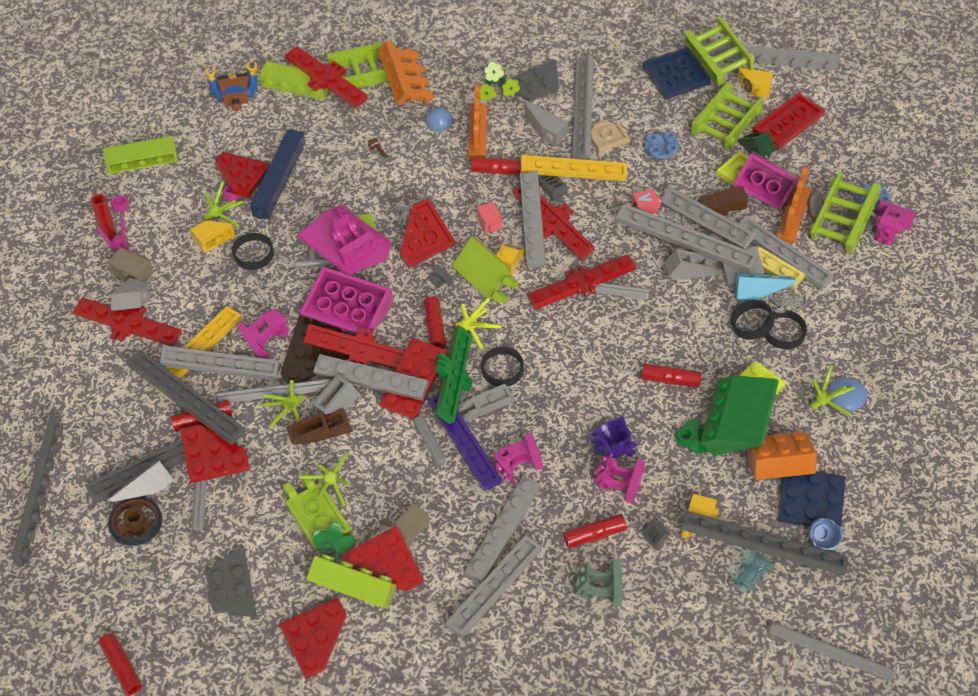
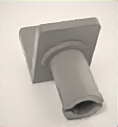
[395,194,426,230]

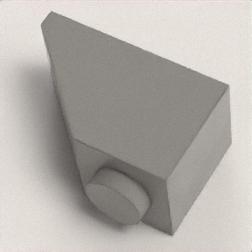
[111,278,151,311]
[312,374,360,414]

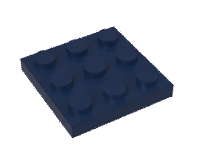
[642,47,711,100]
[778,472,846,527]

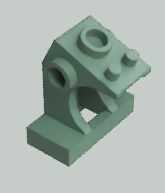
[573,559,623,607]

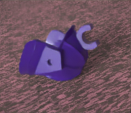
[587,416,637,458]

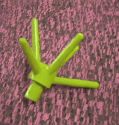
[203,181,244,227]
[810,365,855,416]
[262,380,303,427]
[299,453,349,507]

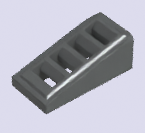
[539,175,568,201]

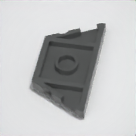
[499,60,559,102]
[206,546,258,620]

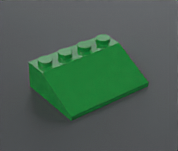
[700,375,779,456]

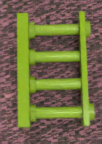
[684,15,755,87]
[327,40,393,88]
[691,82,764,151]
[809,171,881,254]

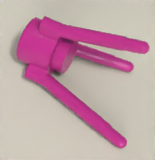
[97,217,129,252]

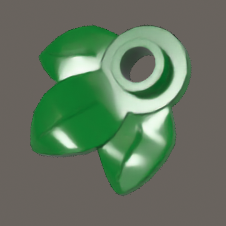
[675,419,709,454]
[313,522,355,562]

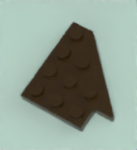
[281,314,349,384]

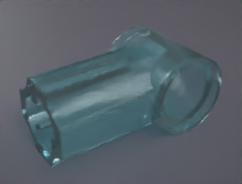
[734,551,774,594]

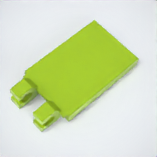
[452,236,519,304]
[283,472,352,552]

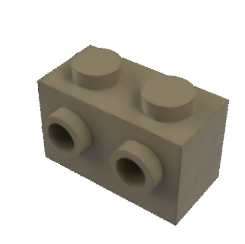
[107,247,154,282]

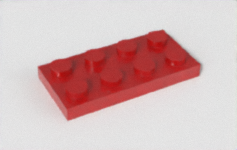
[752,93,825,150]
[379,338,448,420]

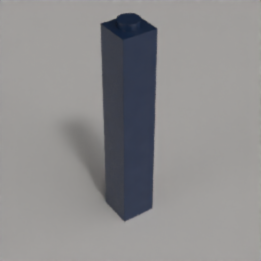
[250,129,306,220]

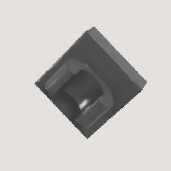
[430,264,454,288]
[642,519,671,549]

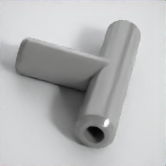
[295,248,332,268]

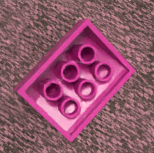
[298,205,392,276]
[299,267,394,335]

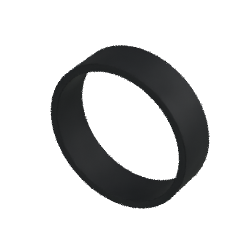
[232,233,274,270]
[731,300,775,340]
[765,310,807,350]
[481,347,524,387]

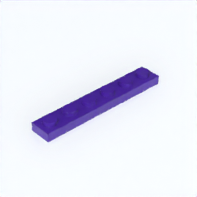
[428,394,502,491]

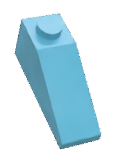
[734,273,796,302]

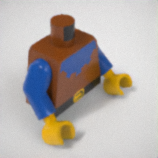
[205,62,258,111]

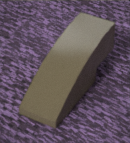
[391,504,430,547]

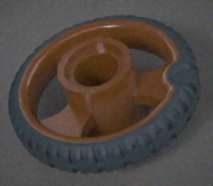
[108,497,162,546]

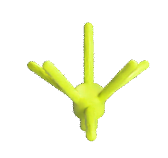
[456,298,501,349]

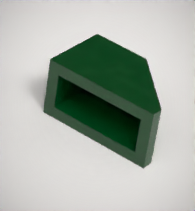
[737,131,776,159]

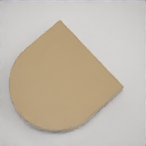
[591,120,630,153]

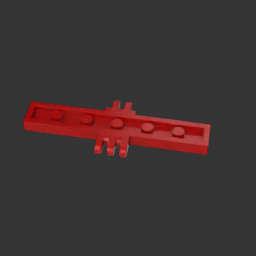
[285,46,368,109]
[512,185,595,261]
[527,254,636,310]
[73,297,182,347]
[304,324,405,369]

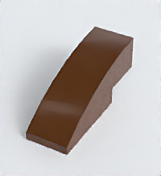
[697,186,748,216]
[286,408,353,445]

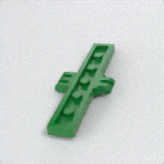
[435,325,473,424]

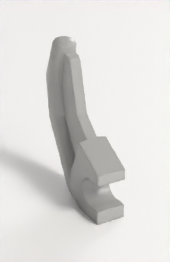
[808,190,830,226]

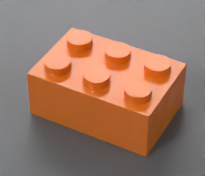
[746,431,817,480]

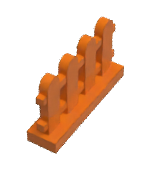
[378,40,434,105]
[468,85,487,159]
[777,167,812,244]

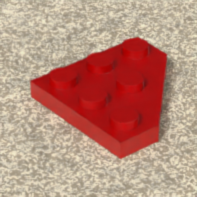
[215,152,270,198]
[399,198,456,269]
[180,425,250,484]
[341,525,426,592]
[279,597,347,679]

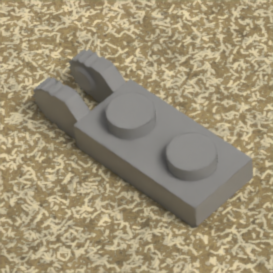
[457,384,514,422]

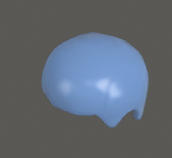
[426,107,453,132]
[808,518,843,550]

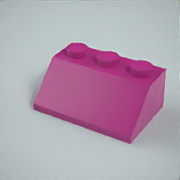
[733,151,799,211]

